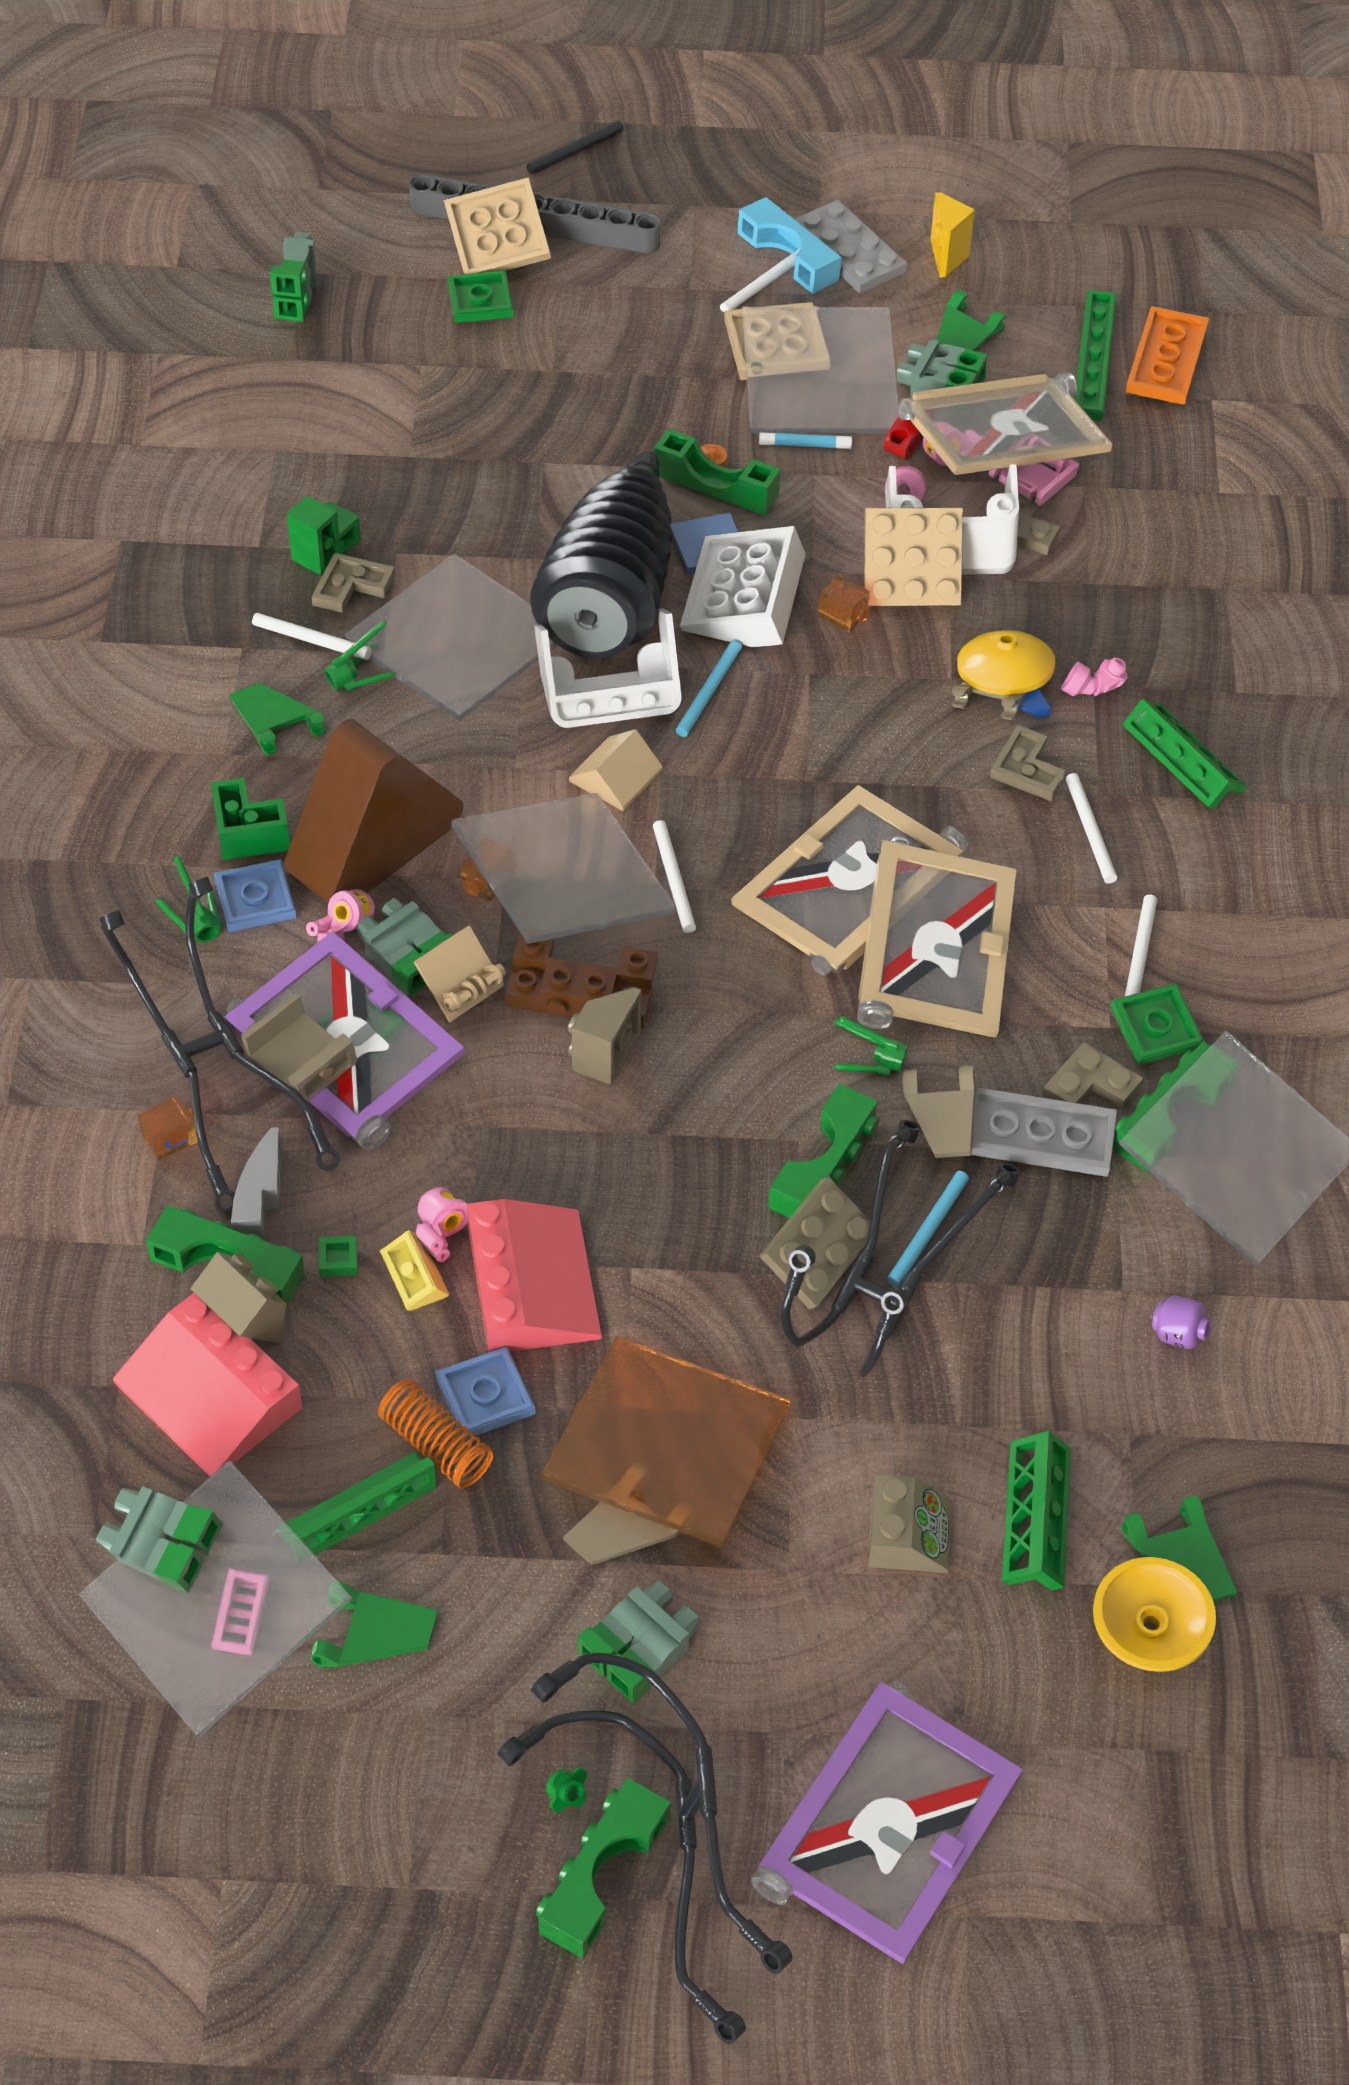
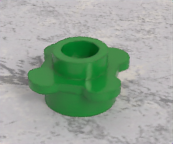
[546,1767,587,1813]

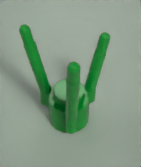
[324,621,395,693]
[156,855,223,943]
[834,1016,908,1077]

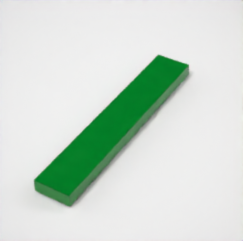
[1074,290,1117,421]

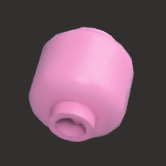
[885,466,927,501]

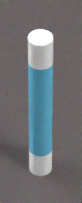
[759,432,852,449]

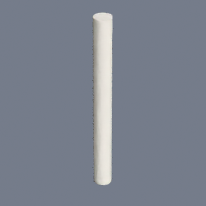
[720,249,800,312]
[252,613,372,660]
[1066,773,1118,884]
[653,820,696,933]
[1125,895,1157,996]

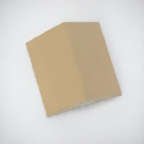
[569,729,663,811]

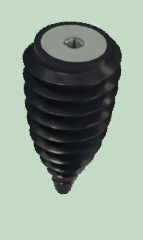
[530,451,672,658]

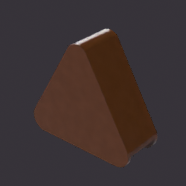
[284,719,463,906]

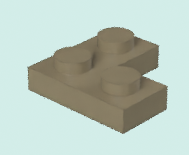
[1017,493,1060,555]
[311,553,395,613]
[990,725,1066,801]
[1042,1042,1143,1109]

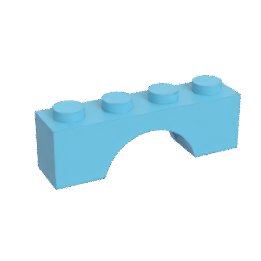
[737,197,842,294]

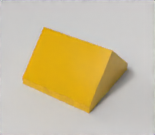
[930,192,975,278]

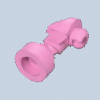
[1061,658,1127,696]

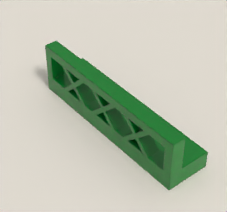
[1122,699,1247,809]
[1002,1430,1071,1591]
[278,1451,437,1564]

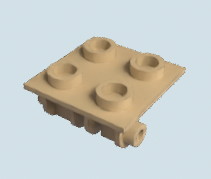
[414,925,506,1022]

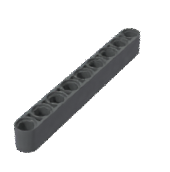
[409,174,660,253]

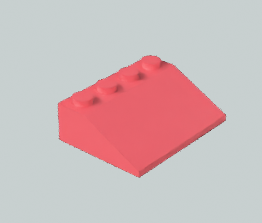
[467,1199,602,1352]
[113,1293,302,1480]

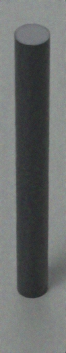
[526,120,623,175]

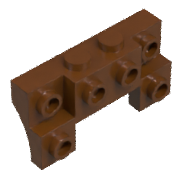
[505,930,658,1029]

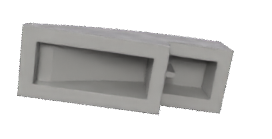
[231,1127,281,1240]

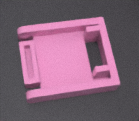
[988,436,1080,506]

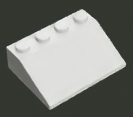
[680,526,806,647]

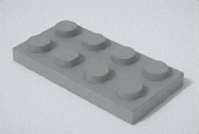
[794,200,908,293]
[972,1088,1117,1177]

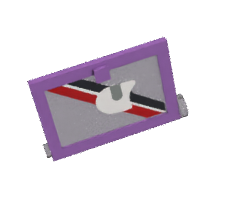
[224,931,465,1151]
[751,1681,1023,1964]

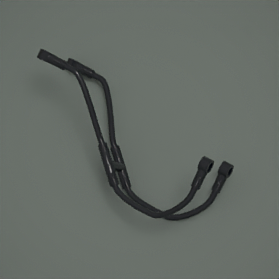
[99,877,340,1213]
[781,1120,1020,1377]
[497,1653,793,2044]

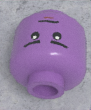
[1152,1295,1212,1349]

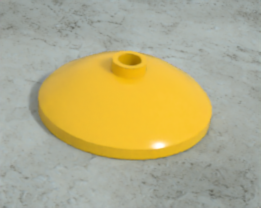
[957,630,1055,695]
[1093,1557,1216,1672]

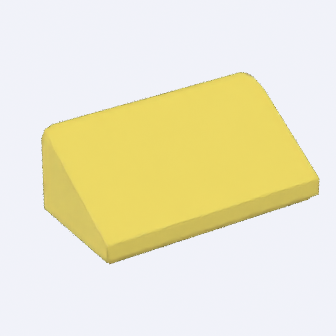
[380,1230,449,1311]

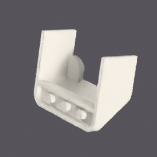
[885,465,1019,575]
[535,608,681,728]

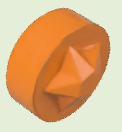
[700,444,727,467]

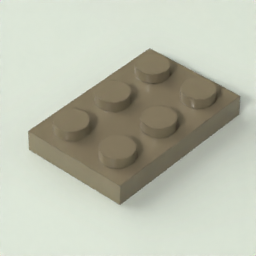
[759,1176,870,1309]

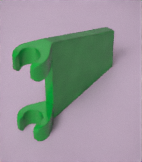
[937,289,1006,351]
[229,683,326,755]
[1121,1495,1237,1602]
[311,1582,438,1667]

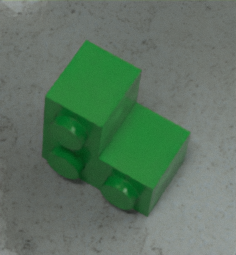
[287,496,361,576]
[210,777,290,860]

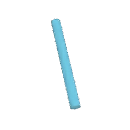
[676,640,742,737]
[887,1171,969,1287]

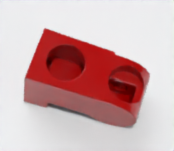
[883,400,934,460]

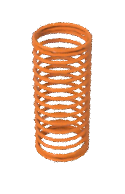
[378,1378,493,1489]

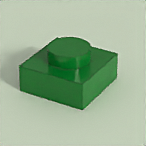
[319,1236,357,1277]

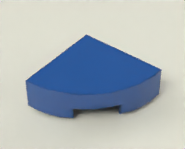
[1018,688,1051,718]

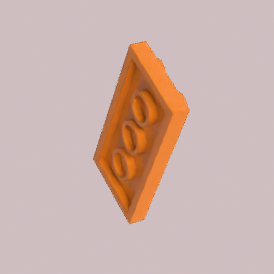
[1126,306,1209,405]

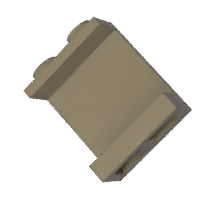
[241,992,358,1102]

